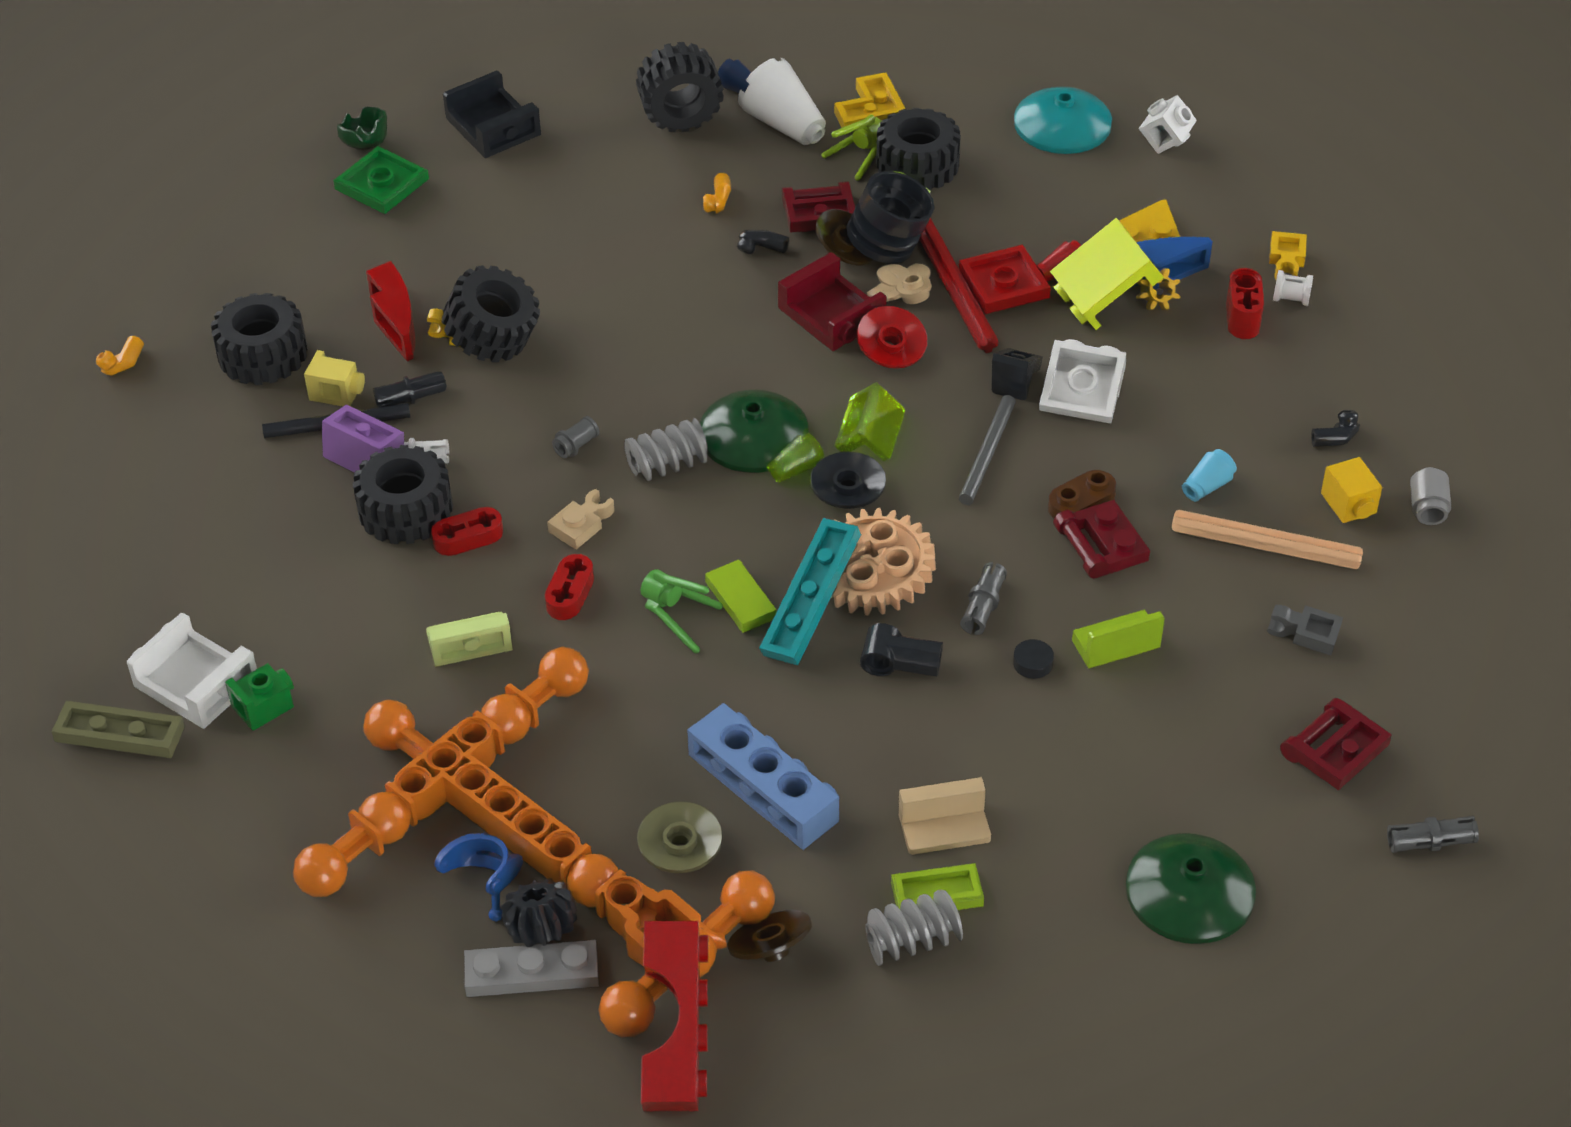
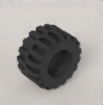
[636,42,724,132]
[876,108,961,190]
[442,265,540,362]
[211,293,308,385]
[353,445,453,544]

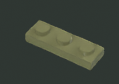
[51,701,185,758]

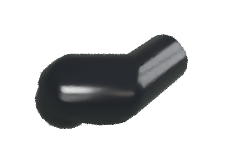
[1311,410,1360,447]

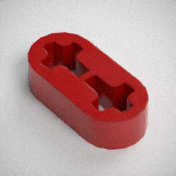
[431,507,503,556]
[545,554,594,620]

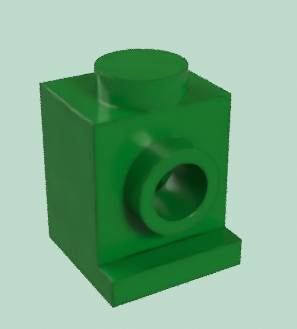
[225,663,294,731]

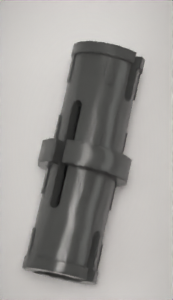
[960,562,1007,635]
[1387,816,1479,853]

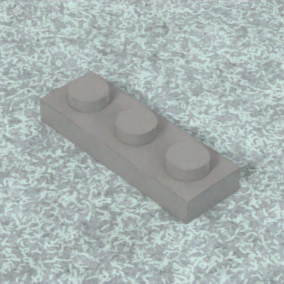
[464,940,599,997]

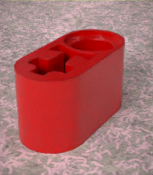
[1226,268,1264,339]

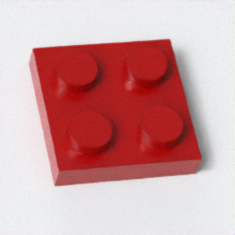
[959,244,1051,314]

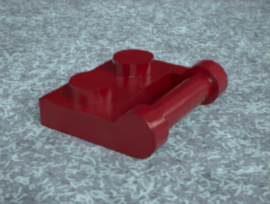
[782,181,855,233]
[1053,500,1150,579]
[1280,698,1392,791]

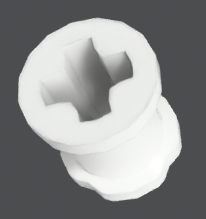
[1273,270,1313,306]

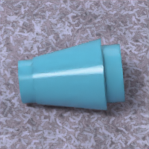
[1182,449,1237,502]

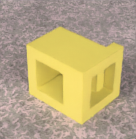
[304,350,365,406]

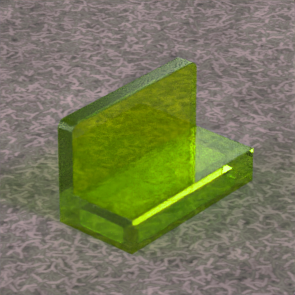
[834,382,905,461]

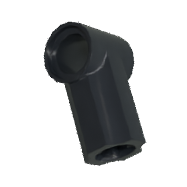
[860,623,943,677]

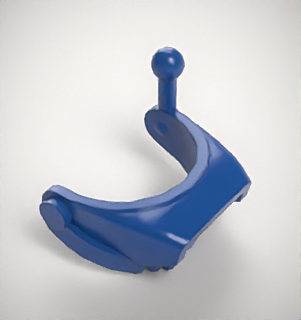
[434,832,523,922]

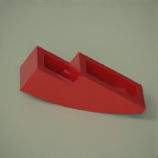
[366,261,415,361]

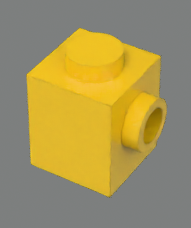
[1321,457,1383,523]

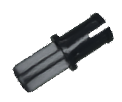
[372,371,447,408]

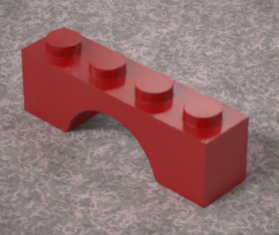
[641,921,709,1111]

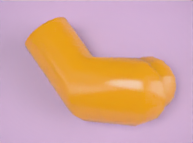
[703,173,731,214]
[96,336,144,376]

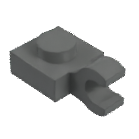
[1267,605,1344,655]

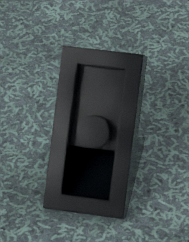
[991,348,1043,400]

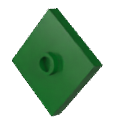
[333,146,429,214]

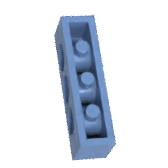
[687,703,839,850]

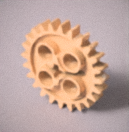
[830,508,936,616]

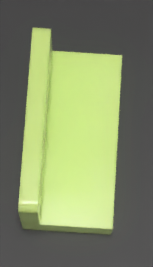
[426,612,513,667]

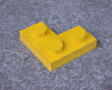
[834,72,906,128]

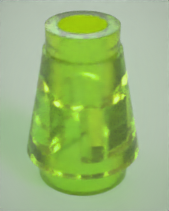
[767,433,824,483]

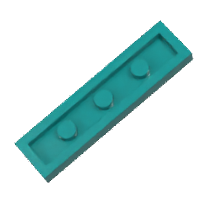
[759,518,861,665]

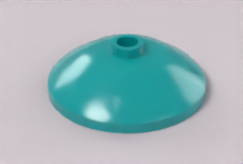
[1014,87,1112,154]

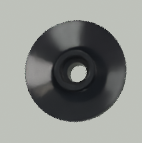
[811,452,886,509]

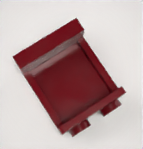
[778,252,887,351]

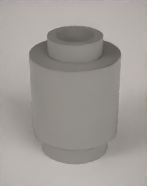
[1410,467,1451,525]

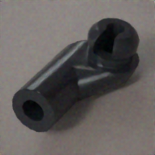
[737,230,789,254]

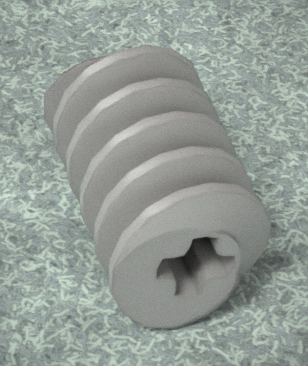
[624,418,707,481]
[865,889,963,966]

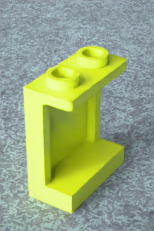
[1050,218,1164,330]

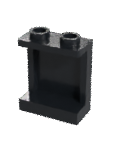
[443,70,541,158]

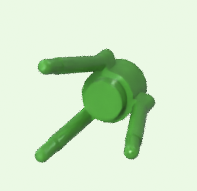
[640,569,723,653]

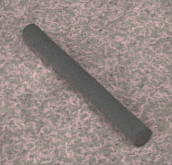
[959,395,1016,505]

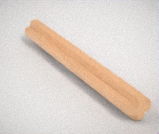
[1172,510,1363,570]

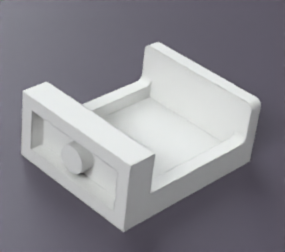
[127,613,257,729]

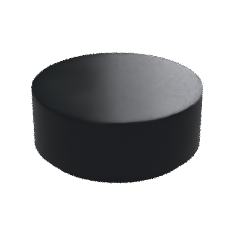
[1013,639,1054,679]

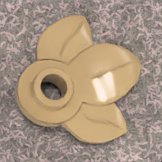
[867,263,932,304]

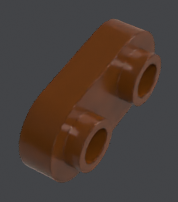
[1048,470,1116,518]

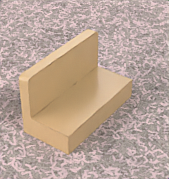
[899,777,991,855]

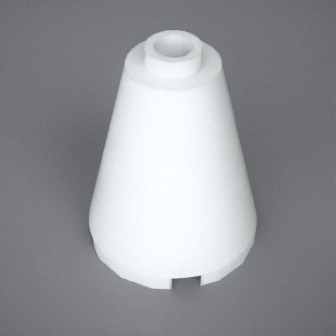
[738,58,826,145]

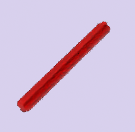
[919,218,999,353]

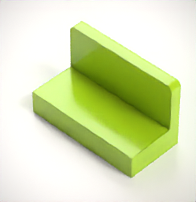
[1072,609,1165,669]

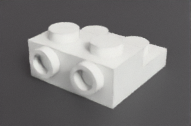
[1039,339,1126,424]

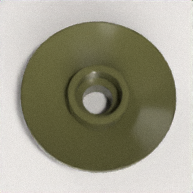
[637,802,722,873]

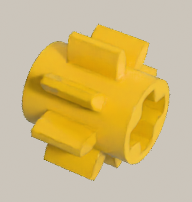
[1136,268,1180,310]

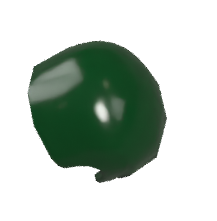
[337,106,387,149]

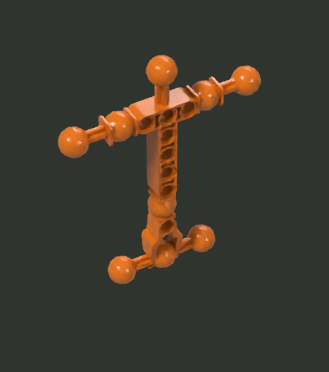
[293,647,775,1038]

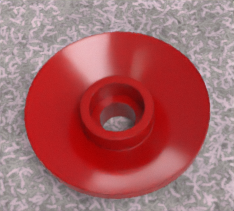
[857,306,928,369]

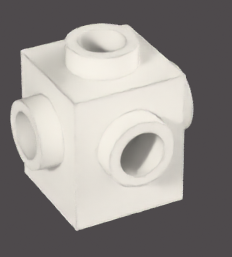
[1139,95,1197,154]

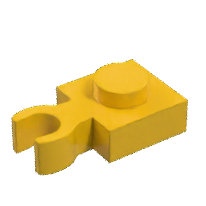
[1269,231,1307,280]

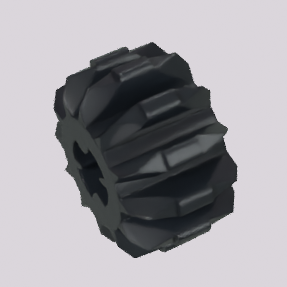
[501,878,577,947]

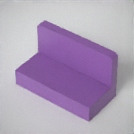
[322,405,404,473]

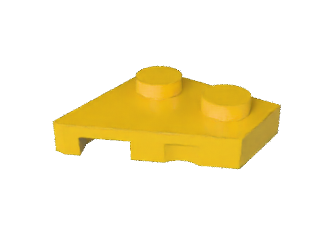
[1119,199,1180,242]

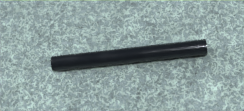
[262,403,411,439]

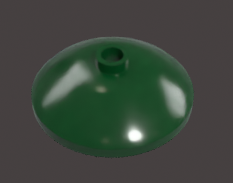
[700,390,809,473]
[1126,833,1256,944]

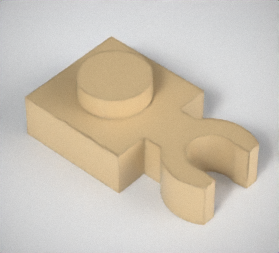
[547,489,615,550]

